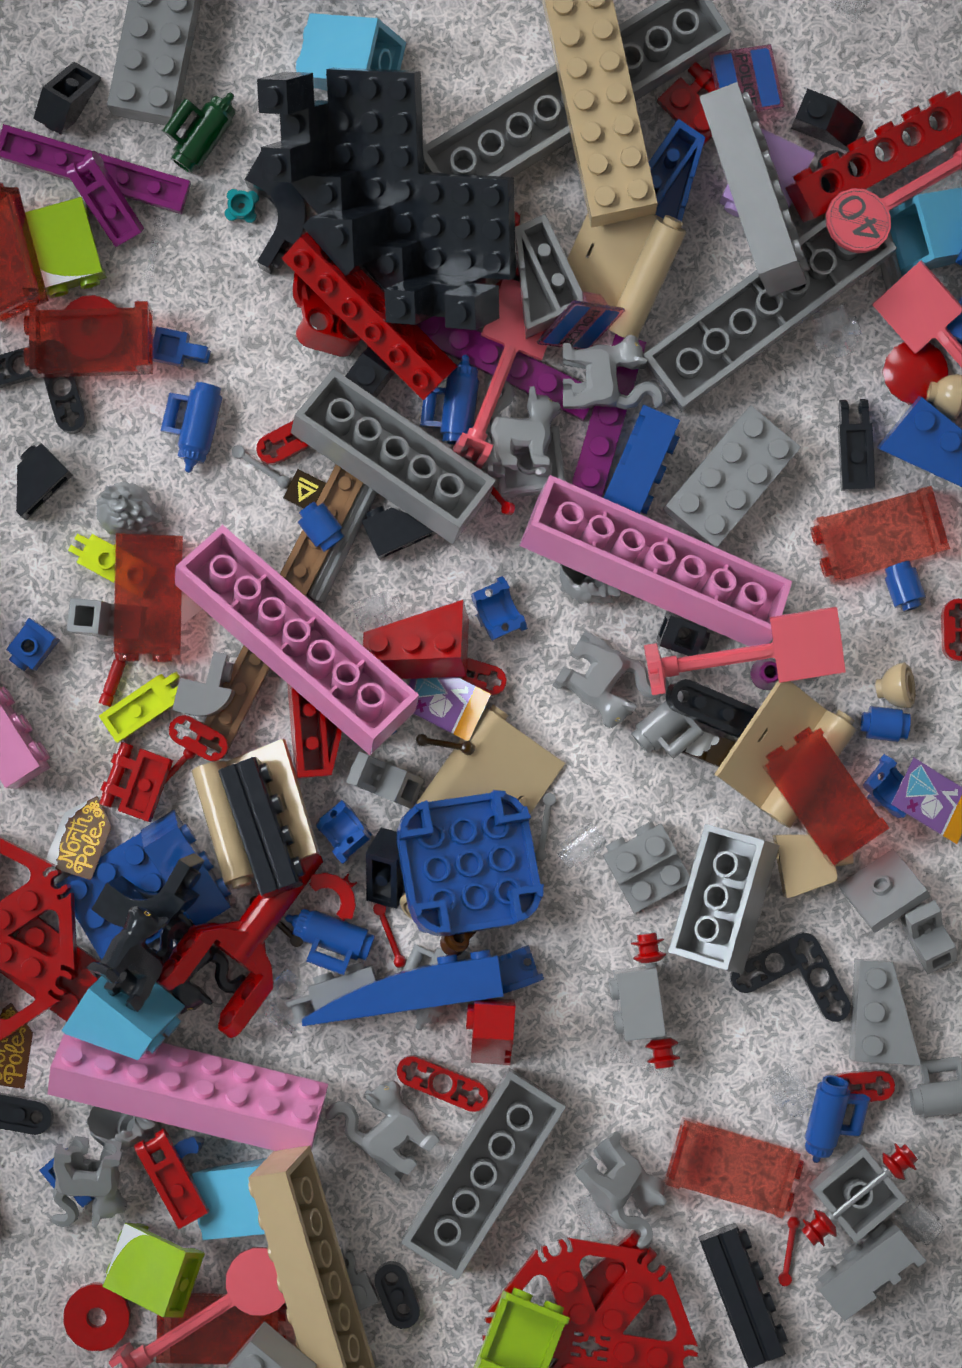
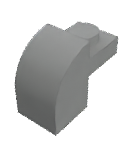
[67,598,147,640]
[172,651,235,717]
[346,751,425,809]
[901,900,957,975]

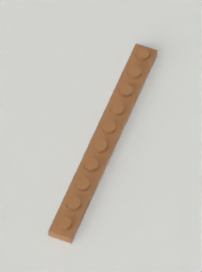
[200,464,363,752]

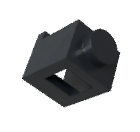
[656,610,710,656]

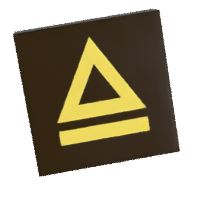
[283,469,326,509]

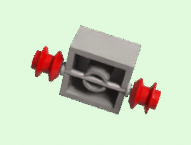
[608,932,680,1069]
[801,1143,918,1247]

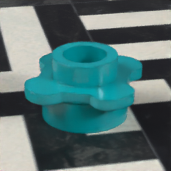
[224,189,259,223]

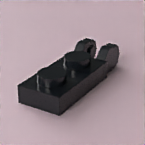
[838,399,875,491]

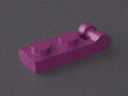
[66,151,145,248]

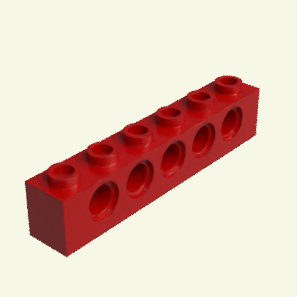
[785,90,962,223]
[281,232,458,400]

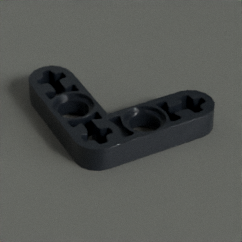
[0,340,87,434]
[730,932,851,1022]

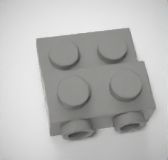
[602,821,690,913]

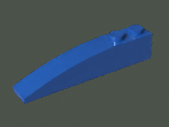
[302,949,504,1026]

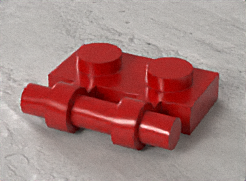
[657,62,720,146]
[99,742,173,822]

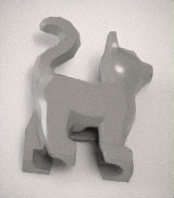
[563,335,665,409]
[487,381,561,477]
[552,631,669,728]
[325,1080,440,1183]
[575,1131,667,1249]
[52,1136,127,1228]

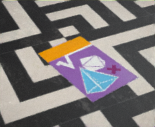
[408,677,491,741]
[892,757,962,844]

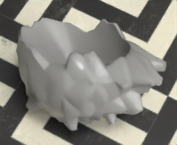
[96,481,163,537]
[560,564,621,604]
[86,1106,156,1151]

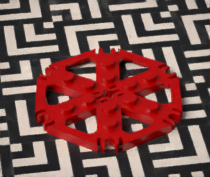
[0,836,78,1042]
[481,1237,698,1368]

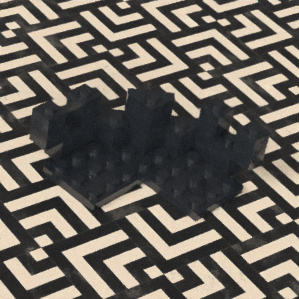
[257,67,516,330]

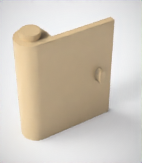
[567,213,686,339]
[714,681,856,828]
[416,705,565,814]
[191,739,319,889]

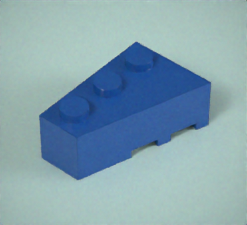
[649,119,705,222]
[141,809,232,925]

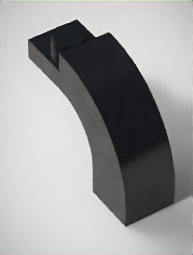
[244,152,307,275]
[91,853,205,928]

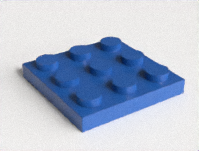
[56,832,190,960]

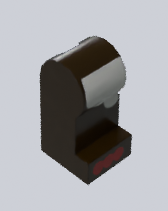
[681,727,736,768]

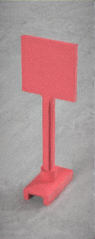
[872,260,962,368]
[452,279,555,469]
[644,607,846,695]

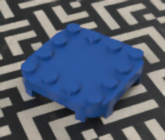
[397,790,544,936]

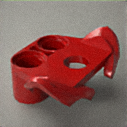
[293,273,362,357]

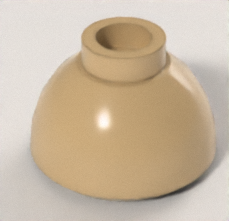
[926,374,962,420]
[875,662,916,708]

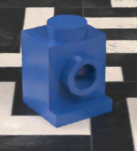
[6,618,60,671]

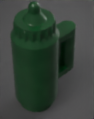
[162,93,236,174]

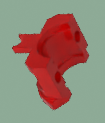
[309,873,357,921]

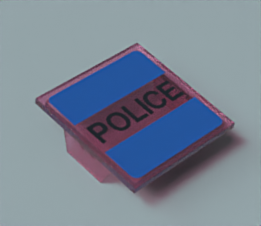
[708,44,784,113]
[537,292,625,350]

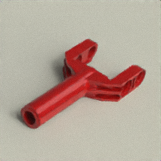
[156,853,323,1038]

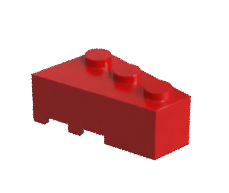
[363,600,469,679]
[287,683,342,779]
[466,998,516,1065]

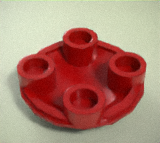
[882,342,948,405]

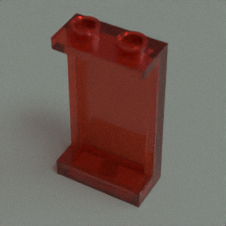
[0,183,49,322]
[24,301,153,378]
[810,485,950,584]
[112,533,183,662]
[762,726,889,866]
[664,1117,804,1219]
[156,1293,287,1364]

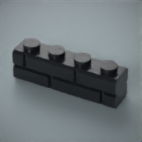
[218,756,306,899]
[698,1223,789,1368]

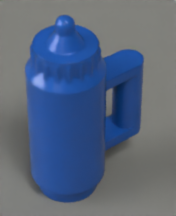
[420,354,479,445]
[160,382,223,473]
[285,909,375,975]
[805,1075,870,1163]

